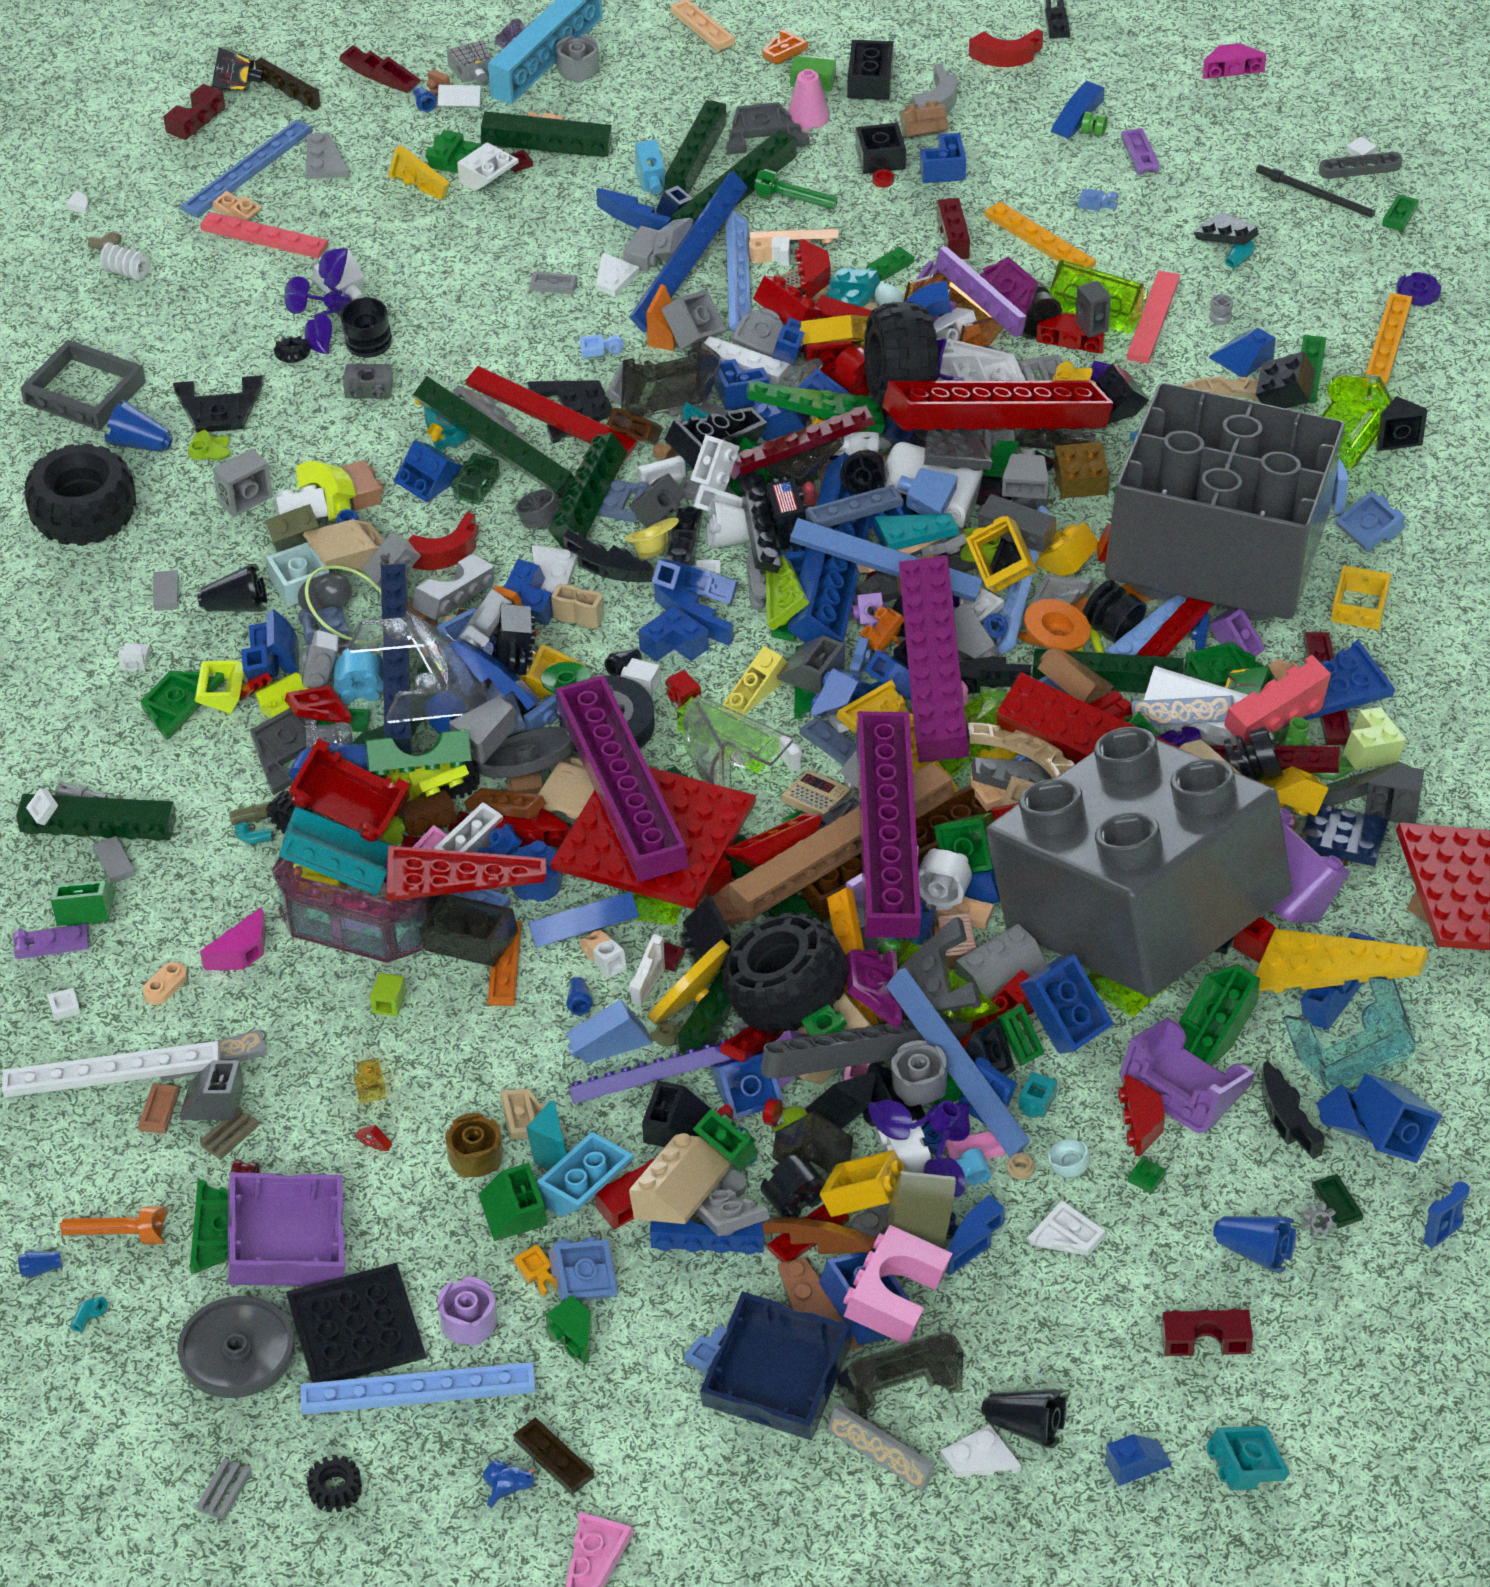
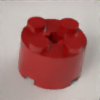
[831,345,870,396]

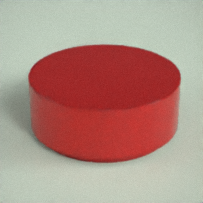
[872,169,894,188]
[762,1098,782,1127]

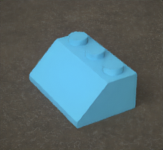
[536,1132,634,1217]

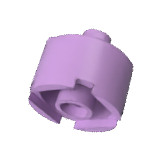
[437,1277,497,1346]

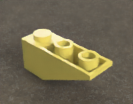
[722,646,788,718]

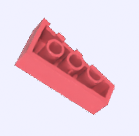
[1224,655,1331,744]

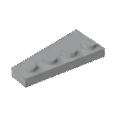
[453,385,528,443]

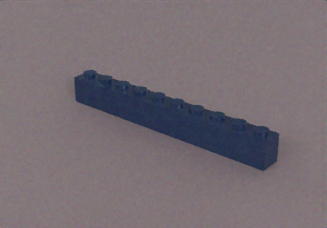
[381,564,412,755]

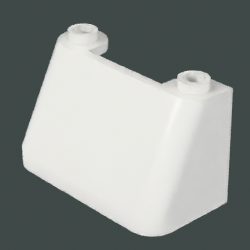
[878,442,983,528]

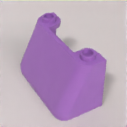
[1272,808,1350,923]
[1120,1017,1255,1133]

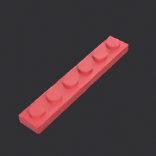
[200,212,328,259]

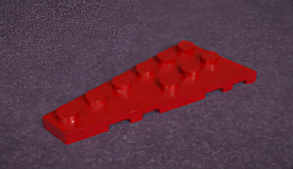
[386,846,546,902]

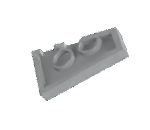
[306,132,350,179]
[1028,574,1093,608]

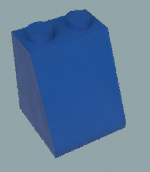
[1353,1073,1442,1163]

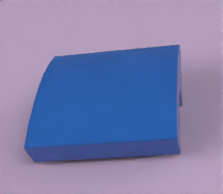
[267,609,299,674]

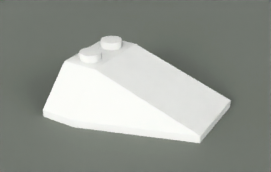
[936,338,1025,381]

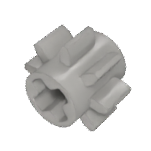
[1300,1201,1337,1237]

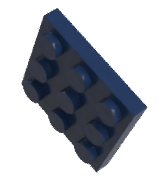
[1301,804,1389,866]

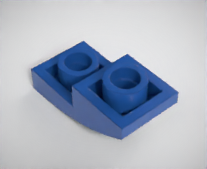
[1191,612,1209,650]

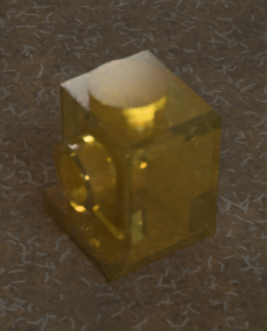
[353,1058,386,1104]

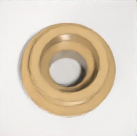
[1007,1153,1035,1180]

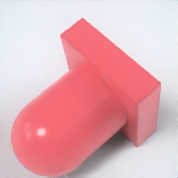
[801,481,820,507]

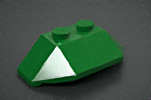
[1180,964,1260,1066]

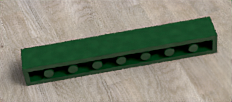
[671,129,796,225]
[413,376,574,499]

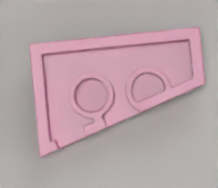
[566,1511,634,1587]

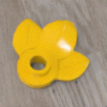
[1053,361,1096,384]

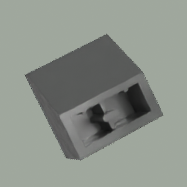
[777,636,845,694]
[1364,765,1425,824]
[179,1060,244,1121]

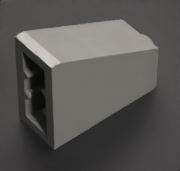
[954,602,1001,660]
[449,696,516,764]

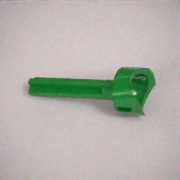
[754,169,838,210]

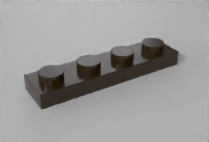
[255,57,321,110]

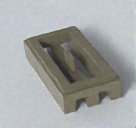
[200,1107,259,1160]

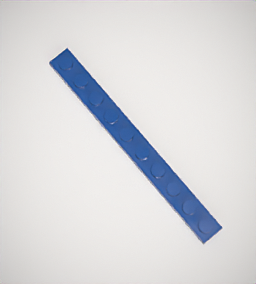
[629,171,748,333]

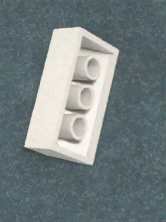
[698,336,801,386]
[1144,666,1248,745]

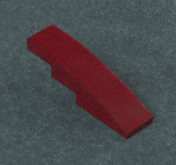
[339,45,421,93]

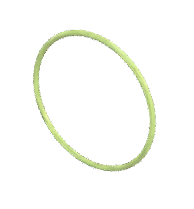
[305,565,382,643]

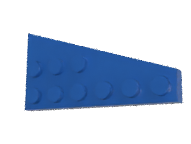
[1283,640,1395,727]

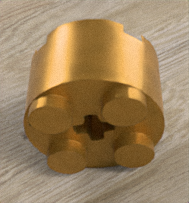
[445,1113,503,1178]

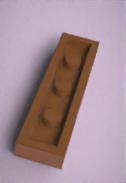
[464,788,547,819]

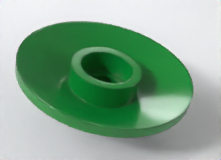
[541,662,591,694]

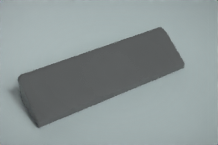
[1322,761,1410,807]

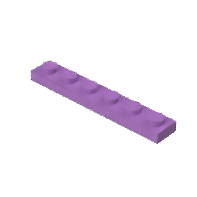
[935,246,1027,337]

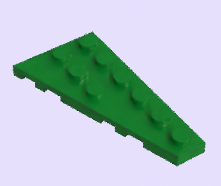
[746,381,885,434]

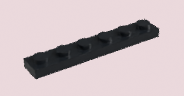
[738,471,781,573]

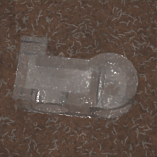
[305,720,353,749]

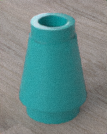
[1225,241,1255,269]

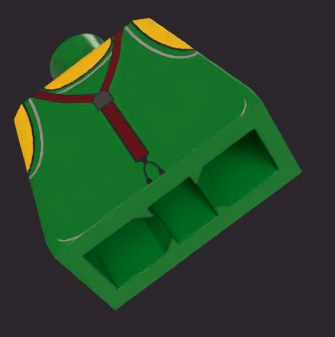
[1216,666,1277,695]

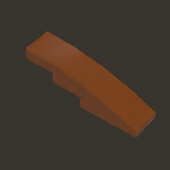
[762,1217,877,1254]

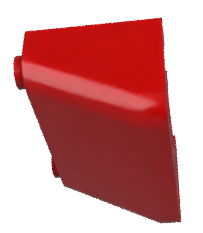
[289,738,410,843]

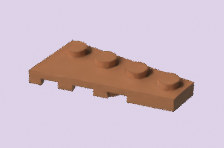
[778,1257,864,1351]

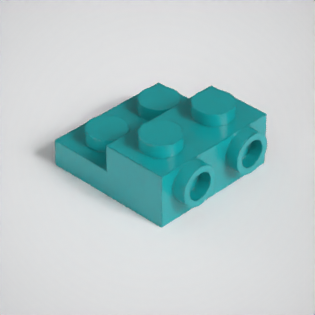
[825,267,880,308]
[1207,1426,1290,1490]

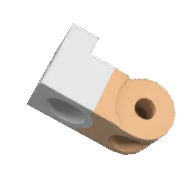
[749,237,790,266]
[580,929,627,979]

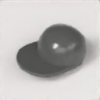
[298,572,352,611]

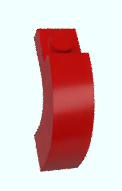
[969,28,1043,67]
[409,512,479,570]

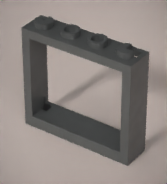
[20,340,146,431]

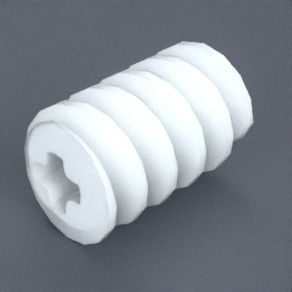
[100,242,150,281]

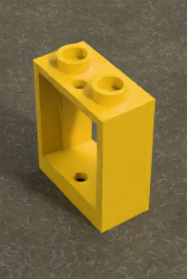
[800,315,869,345]
[966,516,1037,594]
[1331,565,1391,630]
[820,1150,905,1217]

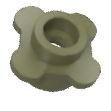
[650,1021,681,1047]

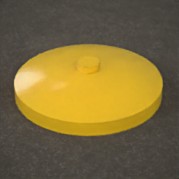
[647,940,730,1024]

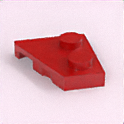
[285,685,352,724]

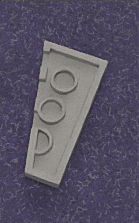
[695,1184,770,1237]

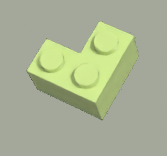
[1343,707,1406,770]

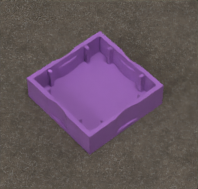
[228,1172,345,1286]

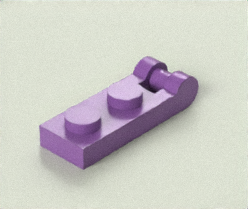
[1121,128,1159,175]
[13,924,89,959]

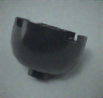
[840,449,889,495]

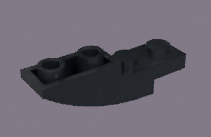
[666,507,702,565]
[563,529,654,582]
[960,657,1031,694]
[1261,1061,1324,1159]

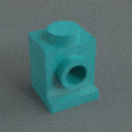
[1019,1072,1057,1118]

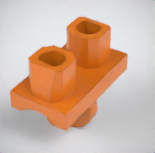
[860,606,904,652]

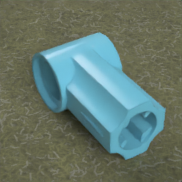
[955,1148,992,1186]

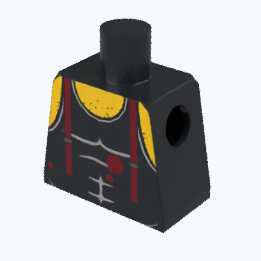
[211,47,264,89]

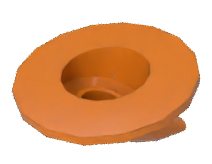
[1018,599,1091,651]

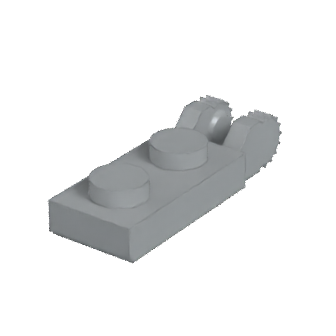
[746,547,766,610]

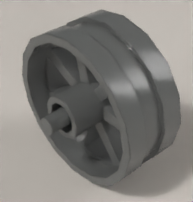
[516,489,560,528]

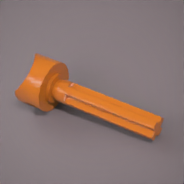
[60,1206,169,1244]

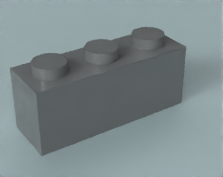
[978,494,1056,553]

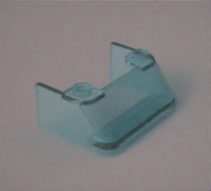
[1283,976,1416,1091]

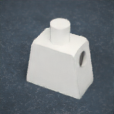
[312,249,364,301]

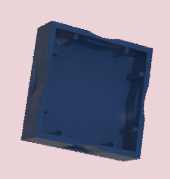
[700,1291,852,1441]

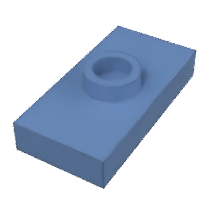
[524,693,559,731]

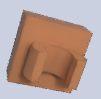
[426,69,450,97]

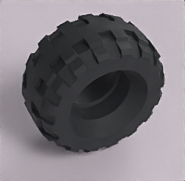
[864,302,939,407]
[24,443,136,546]
[722,913,848,1034]

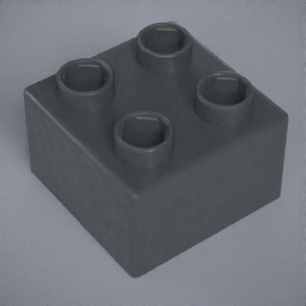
[1104,383,1345,621]
[986,727,1293,997]

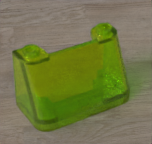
[1321,373,1393,469]

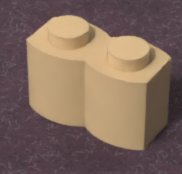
[551,584,604,629]

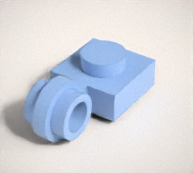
[579,334,624,358]

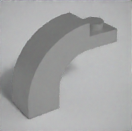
[912,63,957,114]
[458,587,512,649]

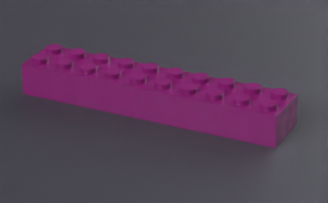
[899,555,970,763]
[556,675,688,882]
[856,711,921,938]

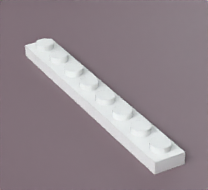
[2,1041,220,1098]

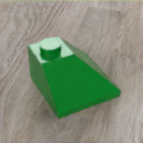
[934,812,994,873]

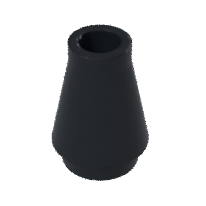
[605,648,642,676]

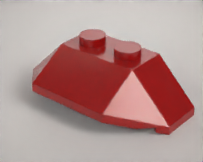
[726,813,822,869]

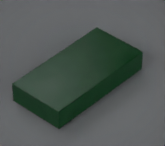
[1312,1174,1364,1228]

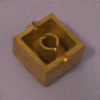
[1053,442,1110,499]

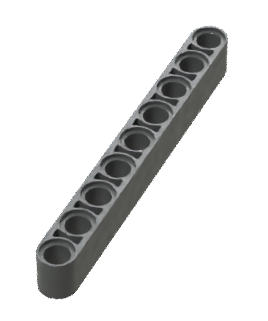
[761,1012,973,1079]

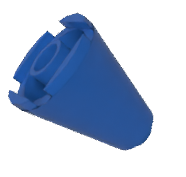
[105,400,173,452]
[1213,1216,1296,1274]

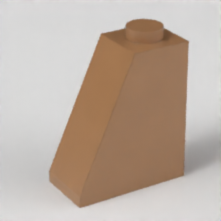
[1038,648,1113,704]

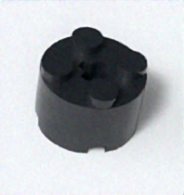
[760,1155,825,1217]

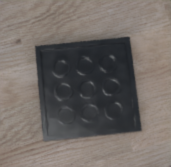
[286,1263,426,1383]

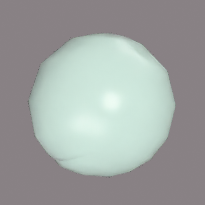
[875,281,908,306]
[1048,1139,1090,1178]

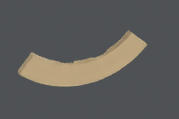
[1180,376,1259,401]
[967,722,1075,779]

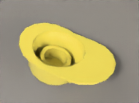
[625,518,679,559]

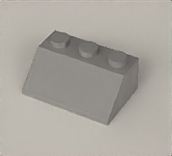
[956,924,1047,1007]

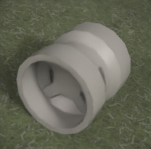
[1209,294,1233,325]

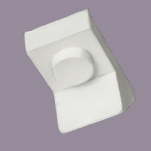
[693,483,743,511]

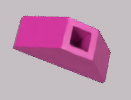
[1202,43,1266,79]
[200,908,266,970]

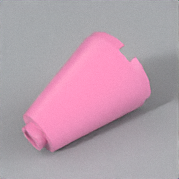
[788,69,830,130]

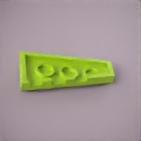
[766,555,810,631]

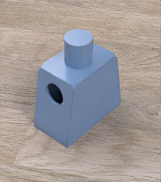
[897,468,958,515]

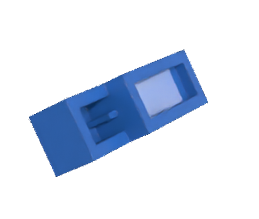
[1051,80,1105,139]
[946,1194,1005,1276]

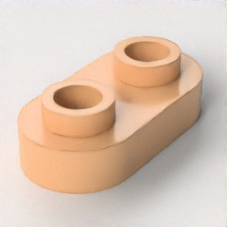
[143,962,187,1005]

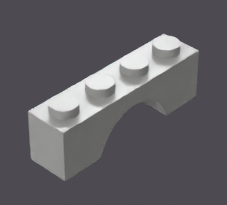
[412,554,495,620]

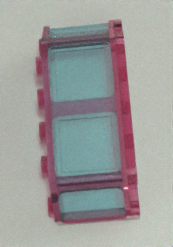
[272,857,432,963]

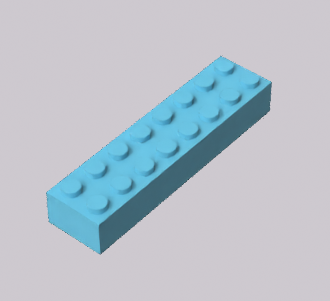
[487,0,602,105]

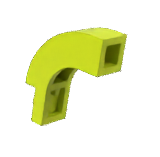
[296,461,356,522]

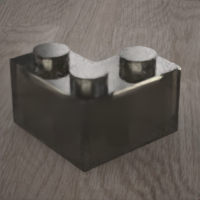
[772,1111,853,1173]

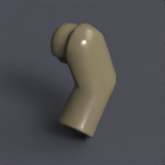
[88,231,121,249]

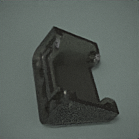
[621,341,721,418]
[837,1332,964,1421]

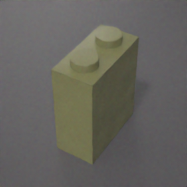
[265,504,319,552]

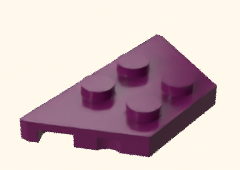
[979,257,1039,315]
[845,950,902,1027]

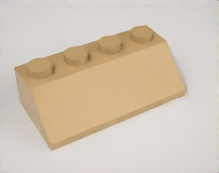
[629,1133,731,1224]

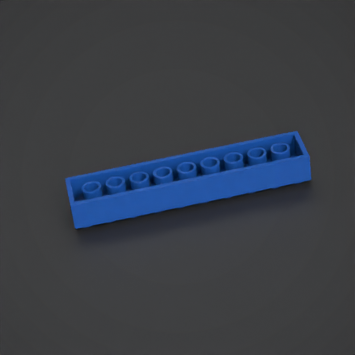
[788,452,870,643]

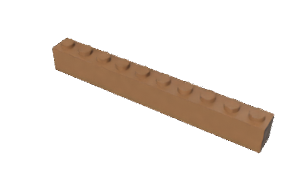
[729,762,953,920]

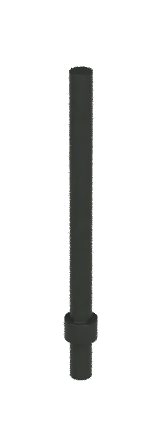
[1256,164,1376,218]

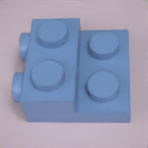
[1335,490,1406,552]
[548,1237,618,1302]

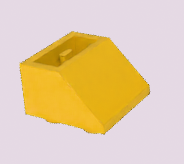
[1035,522,1098,577]
[1259,766,1329,816]

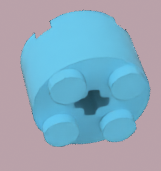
[333,647,383,703]

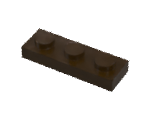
[513,1417,594,1495]

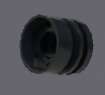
[340,297,393,358]
[1082,580,1147,644]
[1223,725,1283,781]

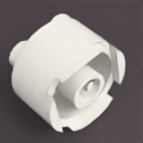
[918,848,972,911]
[877,1120,931,1173]

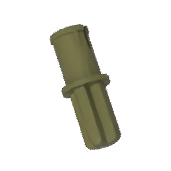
[229,802,270,826]

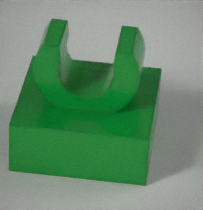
[1127,1157,1166,1194]

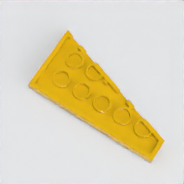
[836,679,959,793]
[1255,929,1429,995]

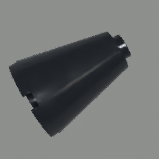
[197,564,267,612]
[981,1389,1066,1448]

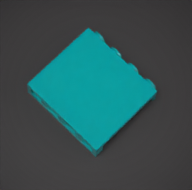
[279,806,392,896]

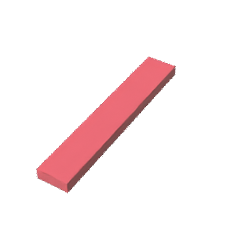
[1127,270,1180,364]

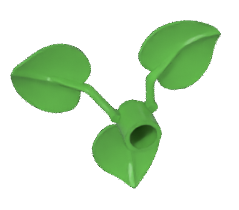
[1247,717,1354,782]

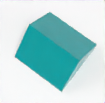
[526,1100,566,1171]

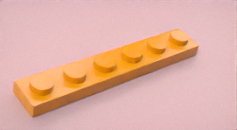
[984,201,1096,276]
[1363,293,1412,389]
[827,888,878,1026]

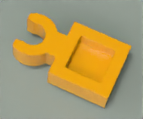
[513,1244,558,1296]

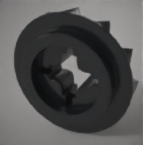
[274,336,310,363]

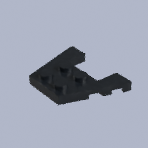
[173,375,263,433]
[527,380,613,444]

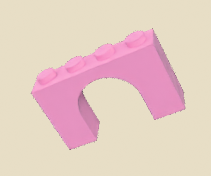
[843,1225,953,1345]

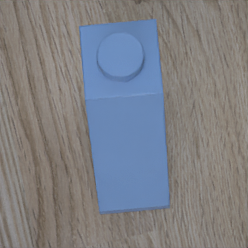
[566,999,653,1064]

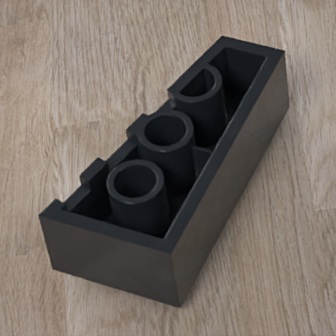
[664,407,767,469]

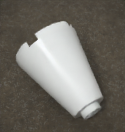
[706,500,774,548]

